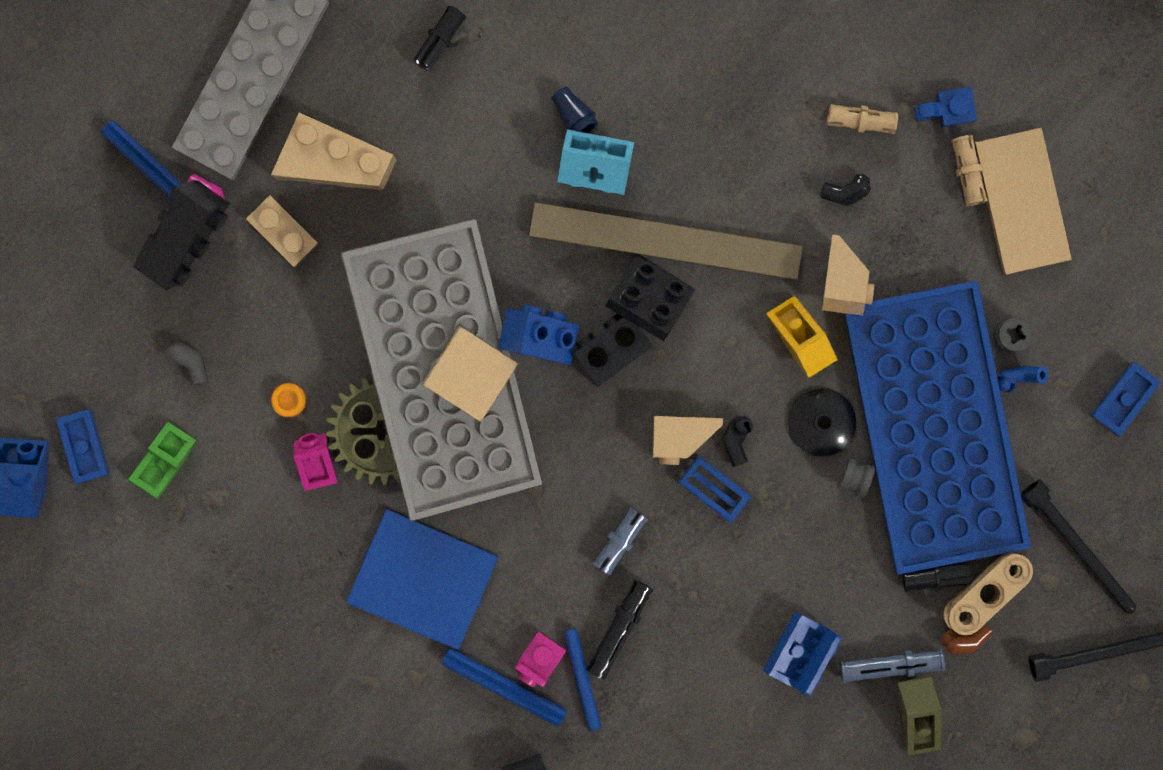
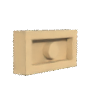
[246,195,319,268]

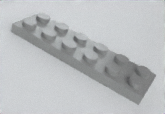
[172,0,329,181]

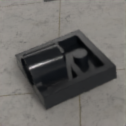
[605,254,695,342]

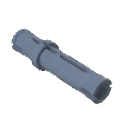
[840,649,945,683]

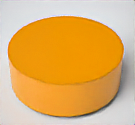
[271,383,307,417]

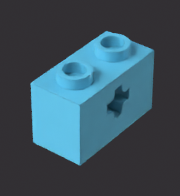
[557,130,634,195]

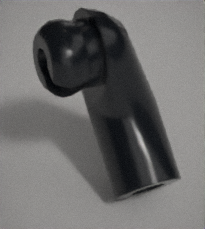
[820,174,871,206]
[722,416,753,467]

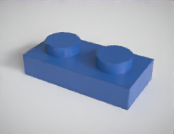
[1090,362,1162,437]
[56,409,110,484]

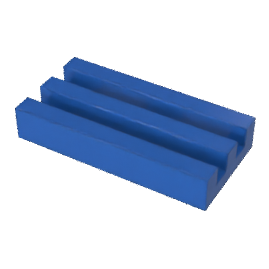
[677,455,752,523]

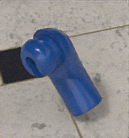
[997,366,1048,393]

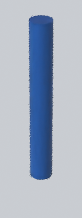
[563,628,601,731]

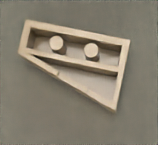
[271,113,397,191]

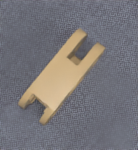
[943,552,1033,635]

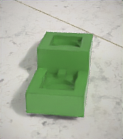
[128,422,196,501]

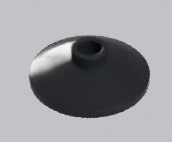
[788,389,856,456]

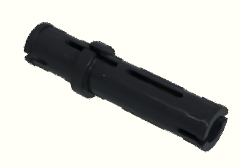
[586,579,654,680]

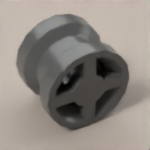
[994,317,1033,352]
[837,457,875,498]

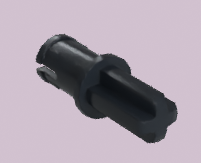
[414,5,466,71]
[902,564,972,592]

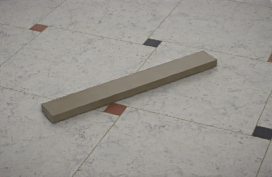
[529,203,803,280]

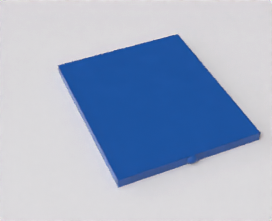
[346,509,499,651]

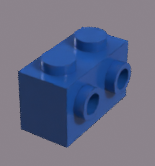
[498,305,579,365]

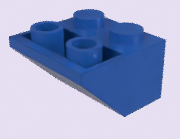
[0,437,49,518]

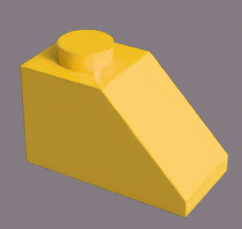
[766,296,837,378]

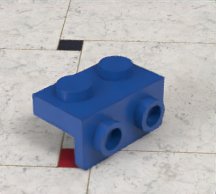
[763,611,841,697]

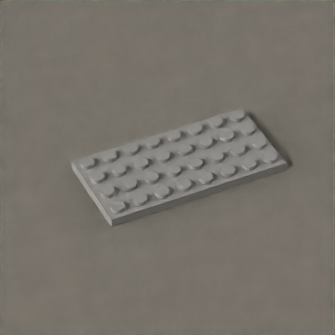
[340,219,542,521]

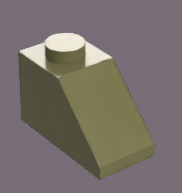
[898,677,942,755]

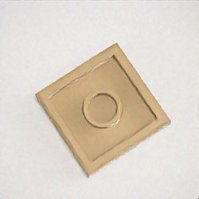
[422,326,518,422]

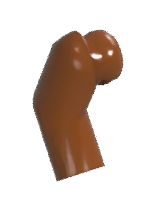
[941,624,993,655]

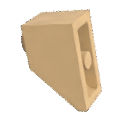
[822,235,875,316]
[652,416,723,465]

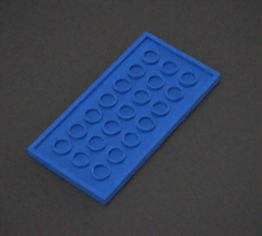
[843,280,1031,575]

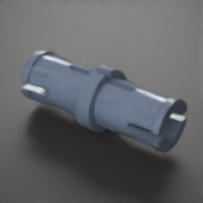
[592,507,649,575]

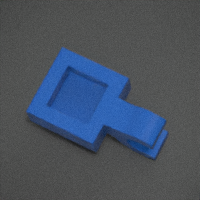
[914,87,977,127]

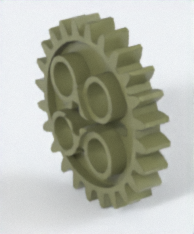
[325,377,399,485]

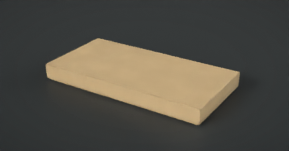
[974,127,1072,275]

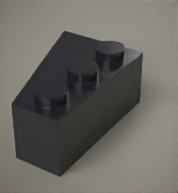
[133,180,231,291]

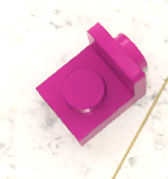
[293,433,338,491]
[515,630,567,687]

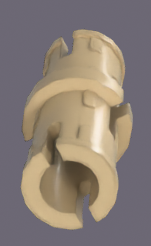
[827,104,898,134]
[951,135,988,207]

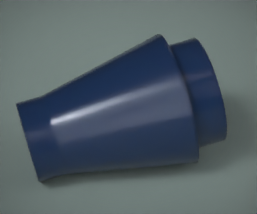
[551,86,598,133]

